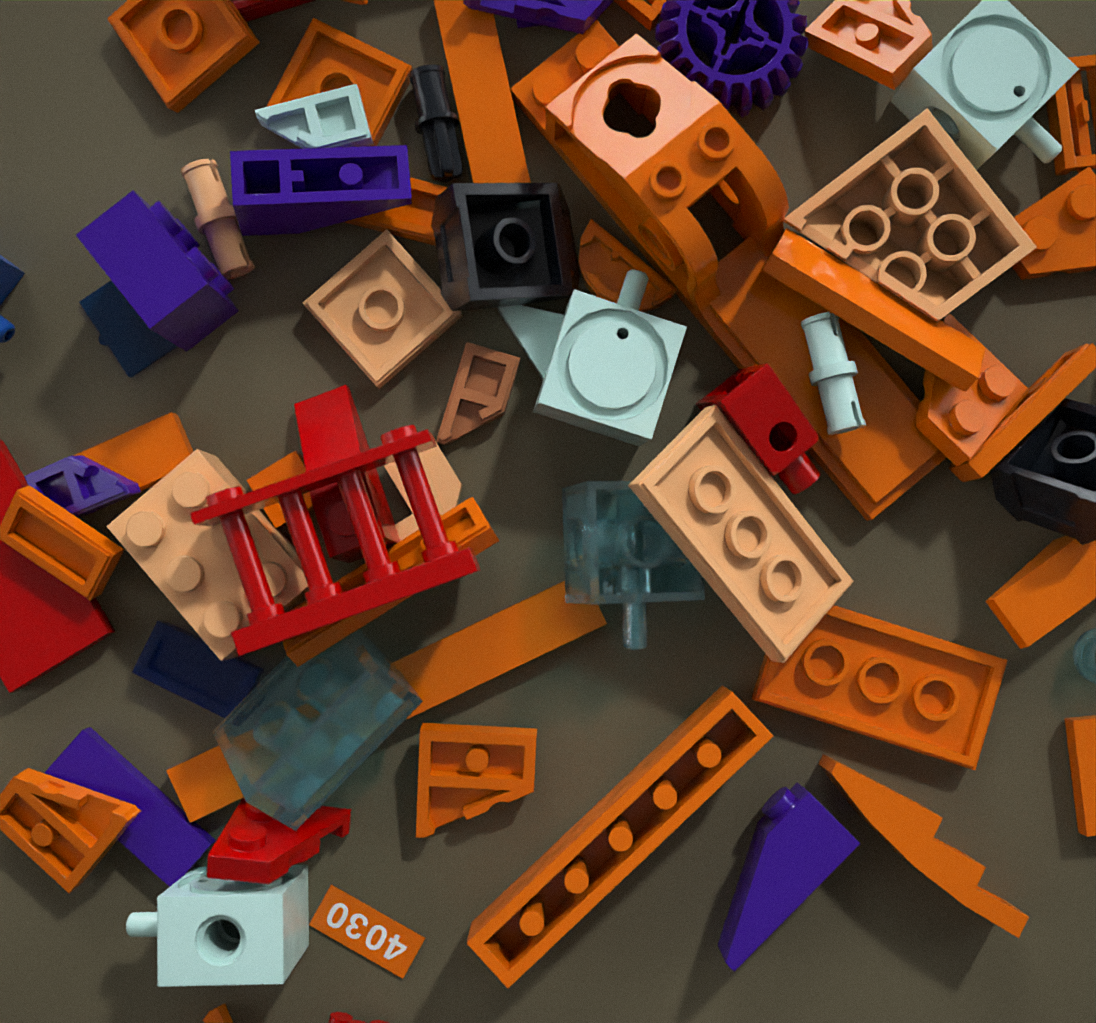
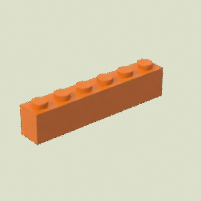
[467,685,774,988]

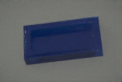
[132,620,264,723]

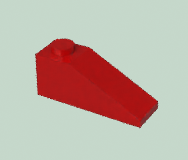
[294,385,400,563]

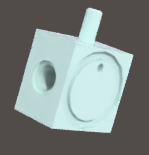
[890,0,1079,170]
[533,269,687,446]
[126,865,309,987]

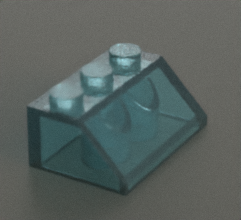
[212,629,423,831]

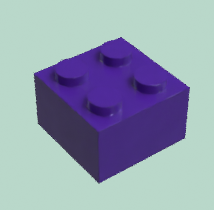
[76,190,239,352]

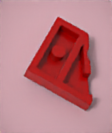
[207,795,352,884]

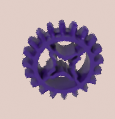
[655,0,808,118]

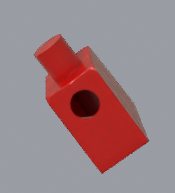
[696,363,821,495]

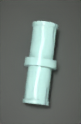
[801,312,866,435]

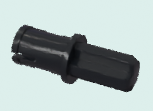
[409,64,463,182]

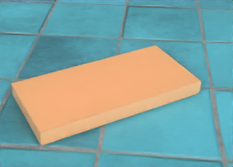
[628,405,854,663]

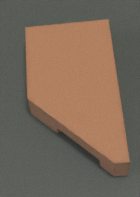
[436,342,521,446]

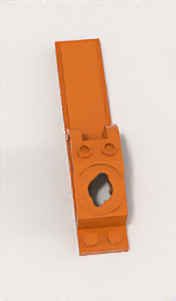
[510,20,947,521]

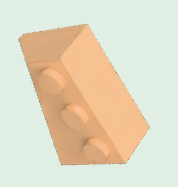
[783,108,1037,322]

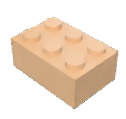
[106,449,310,661]

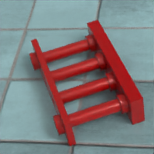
[190,425,481,656]

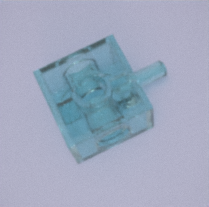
[562,481,705,650]

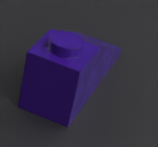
[230,145,412,236]
[718,782,860,972]

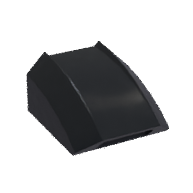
[431,183,580,311]
[990,398,1096,545]

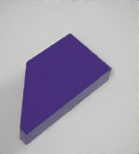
[24,455,141,518]

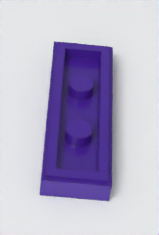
[44,727,216,887]

